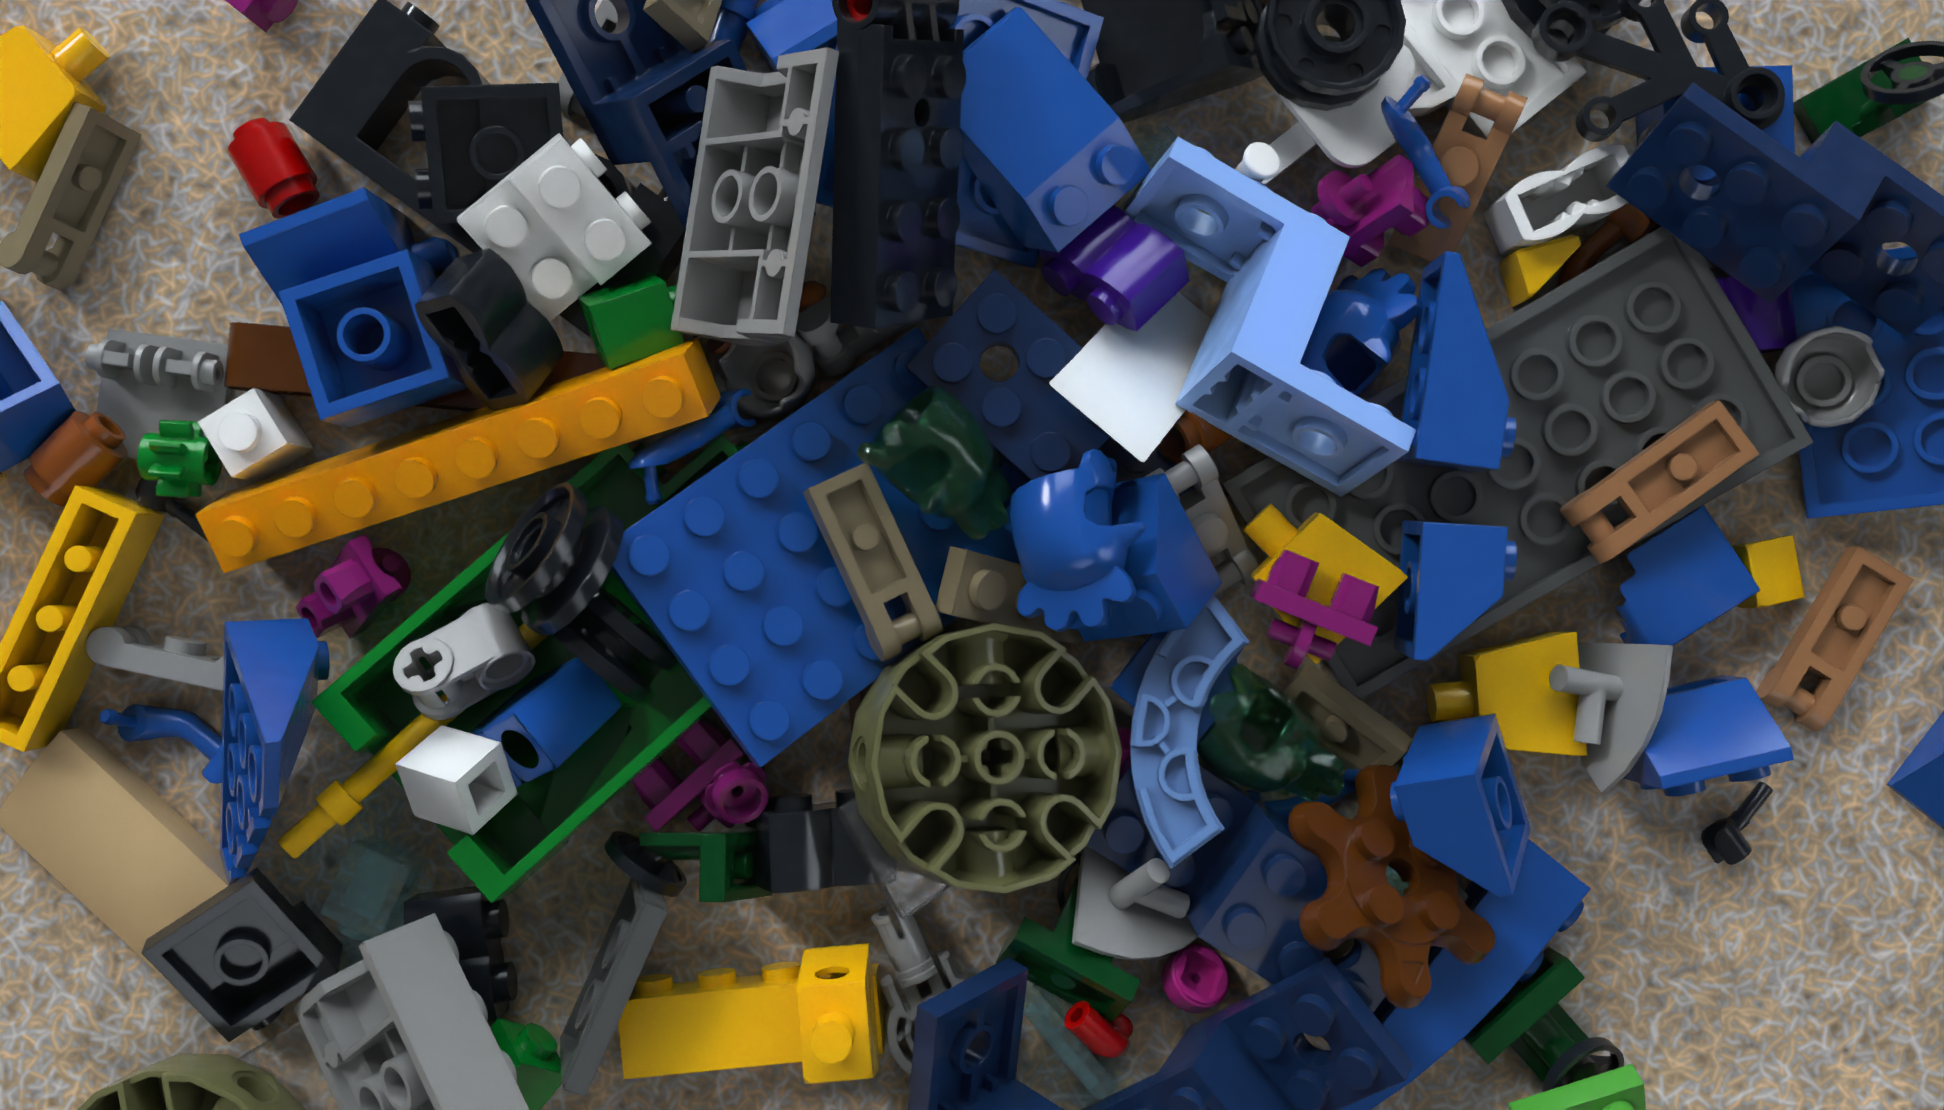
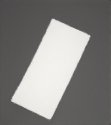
[1049,292,1211,462]

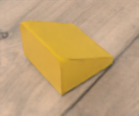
[1499,234,1581,307]
[1731,535,1805,608]

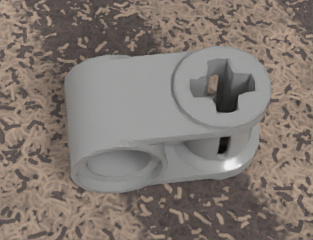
[393,603,535,720]

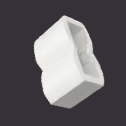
[1483,145,1629,255]

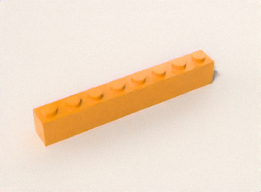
[195,337,721,573]

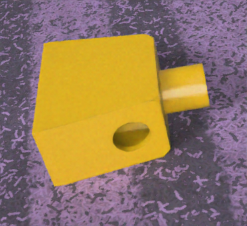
[0,25,110,182]
[1243,503,1408,665]
[1426,631,1587,756]
[796,943,880,1084]

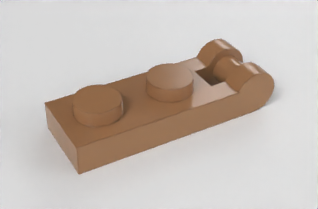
[1388,73,1528,262]
[1559,400,1760,564]
[1756,546,1914,731]

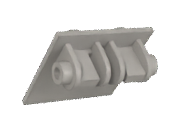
[85,329,230,460]

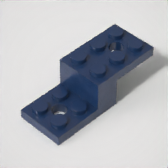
[525,0,816,231]
[1606,82,1944,337]
[906,269,1228,497]
[1087,754,1385,1013]
[908,957,1064,1110]
[1081,957,1414,1110]

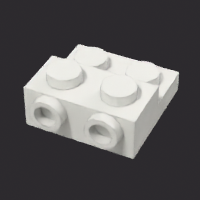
[457,133,652,322]

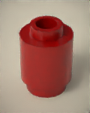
[227,118,320,219]

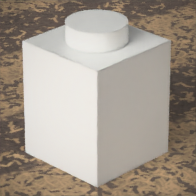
[198,388,314,482]
[395,725,518,835]

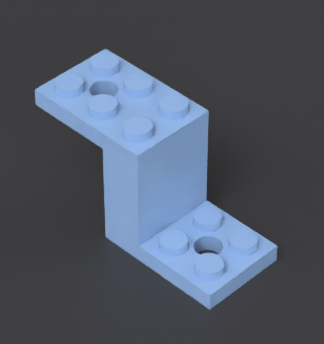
[1122,137,1416,497]

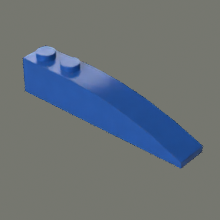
[1338,839,1591,1110]

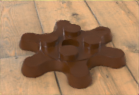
[1288,764,1495,1009]

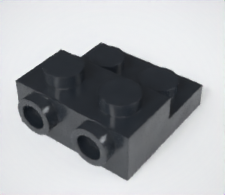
[408,83,564,224]
[141,868,343,1042]

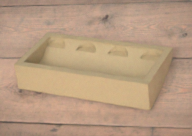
[0,727,229,992]

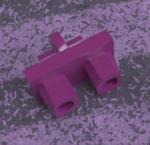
[1312,154,1429,267]
[296,534,411,639]
[1250,549,1379,669]
[632,717,745,832]

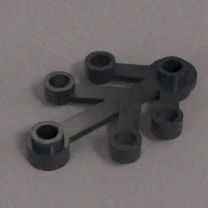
[1532,0,1785,146]

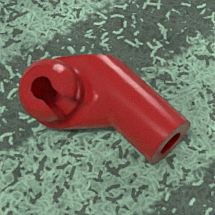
[1064,1001,1133,1058]

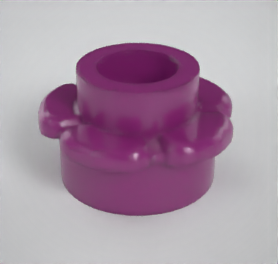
[705,762,768,824]

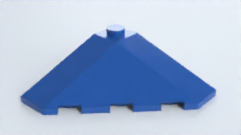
[220,618,330,885]

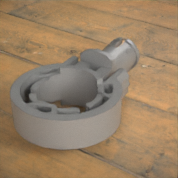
[871,900,971,1075]

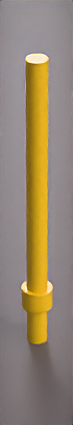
[277,623,549,859]

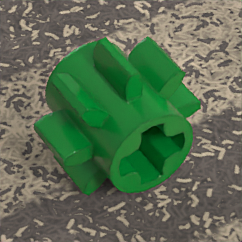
[137,420,222,498]

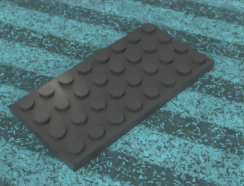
[1222,226,1814,700]

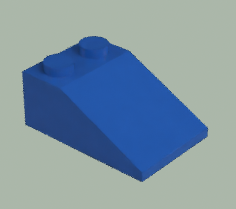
[960,7,1151,252]
[1396,251,1516,471]

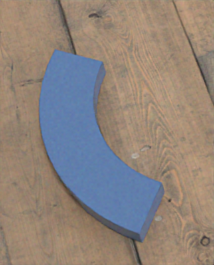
[1130,594,1250,869]

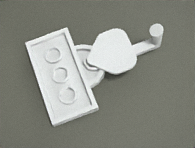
[1235,0,1587,185]

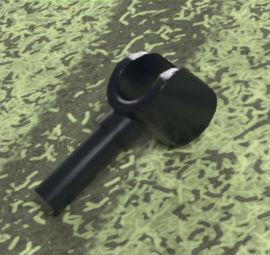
[135,477,208,542]
[1701,781,1773,865]

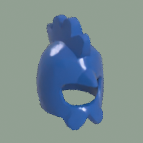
[1300,268,1423,397]
[1010,449,1146,632]

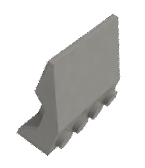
[670,47,839,346]
[293,913,529,1110]

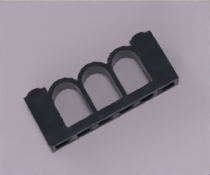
[289,0,685,338]

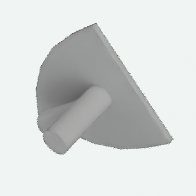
[1549,642,1673,794]
[1072,845,1198,961]

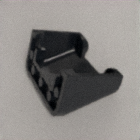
[1081,0,1264,123]

